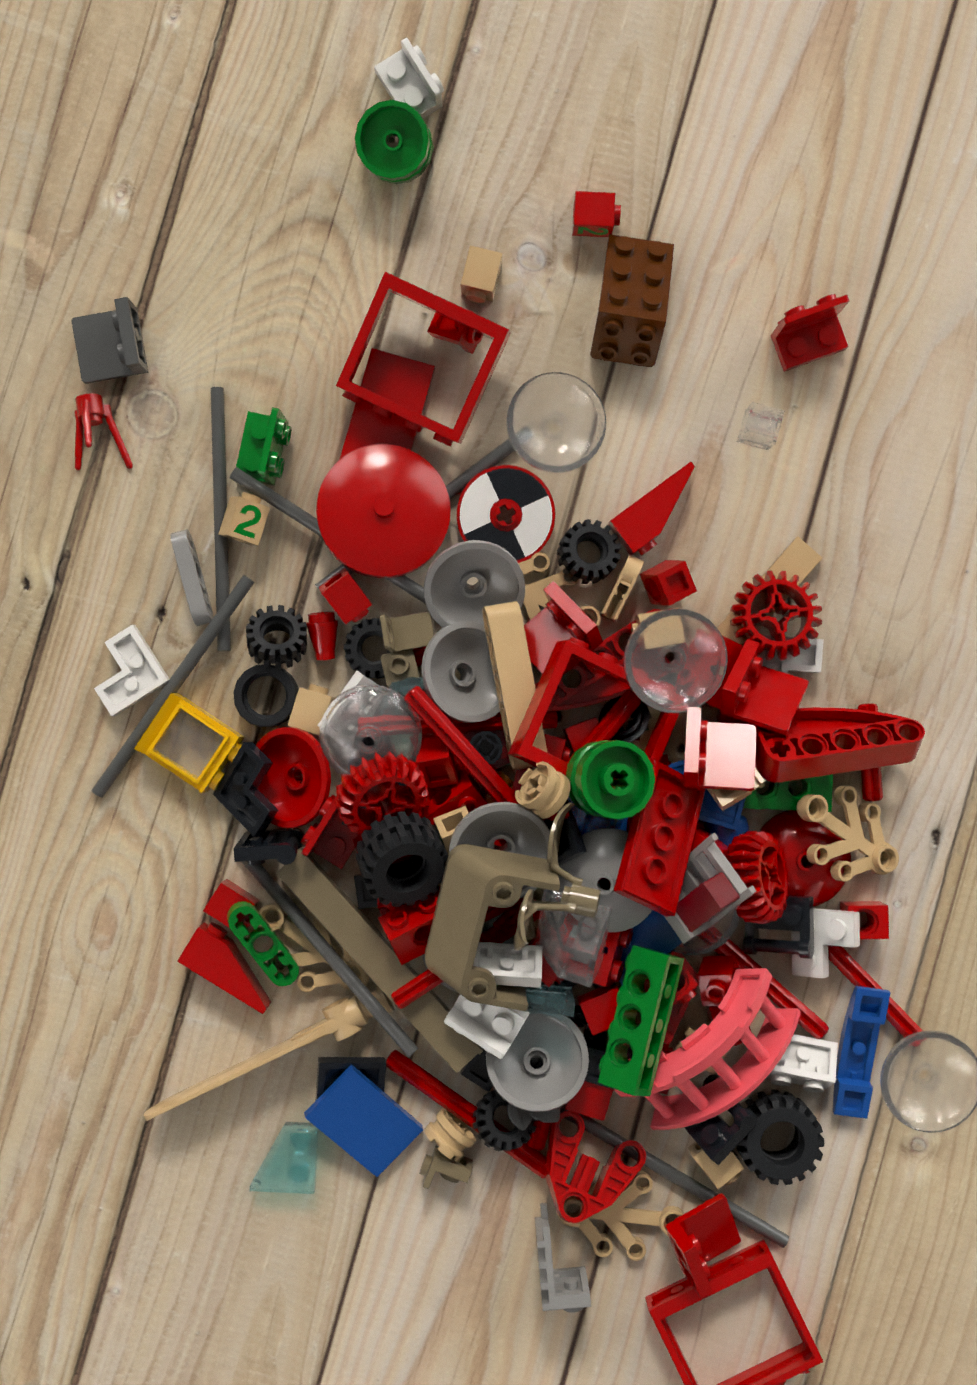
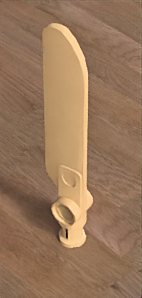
[143,986,394,1121]

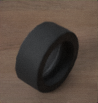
[233,664,299,727]

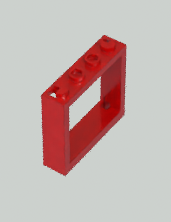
[336,272,511,447]
[508,637,686,776]
[645,1239,824,1385]

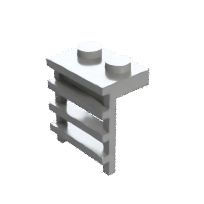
[664,833,757,944]
[535,1203,591,1312]

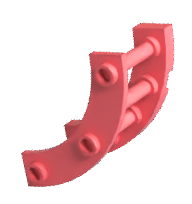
[614,968,801,1130]

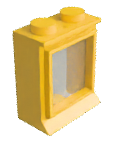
[134,693,244,793]

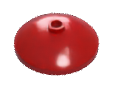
[256,727,331,828]
[758,810,851,907]

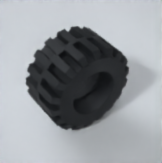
[356,811,448,907]
[737,1089,824,1185]

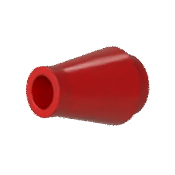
[306,611,338,660]

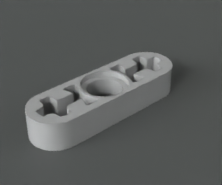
[171,529,214,626]

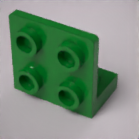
[236,407,292,486]

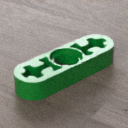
[227,901,299,986]

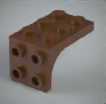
[590,234,674,367]

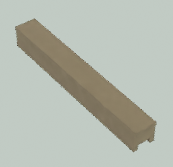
[276,848,483,1073]

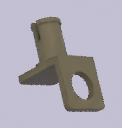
[380,612,434,653]

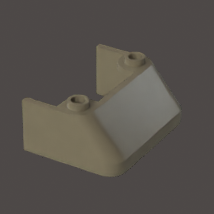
[425,844,560,1011]

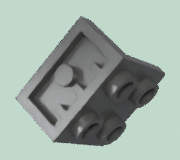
[71,297,149,384]

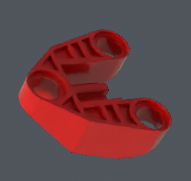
[545,1111,646,1223]

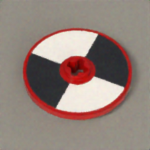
[457,465,555,563]

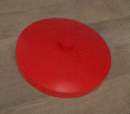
[316,444,451,579]

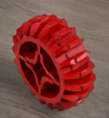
[730,570,822,661]
[335,751,429,835]
[726,830,790,924]

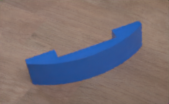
[833,986,891,1119]

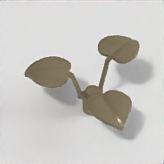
[514,803,601,951]

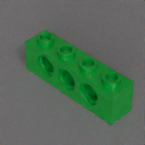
[743,771,833,812]
[598,945,684,1096]

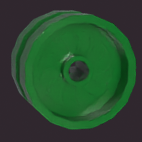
[355,100,433,184]
[566,740,655,819]

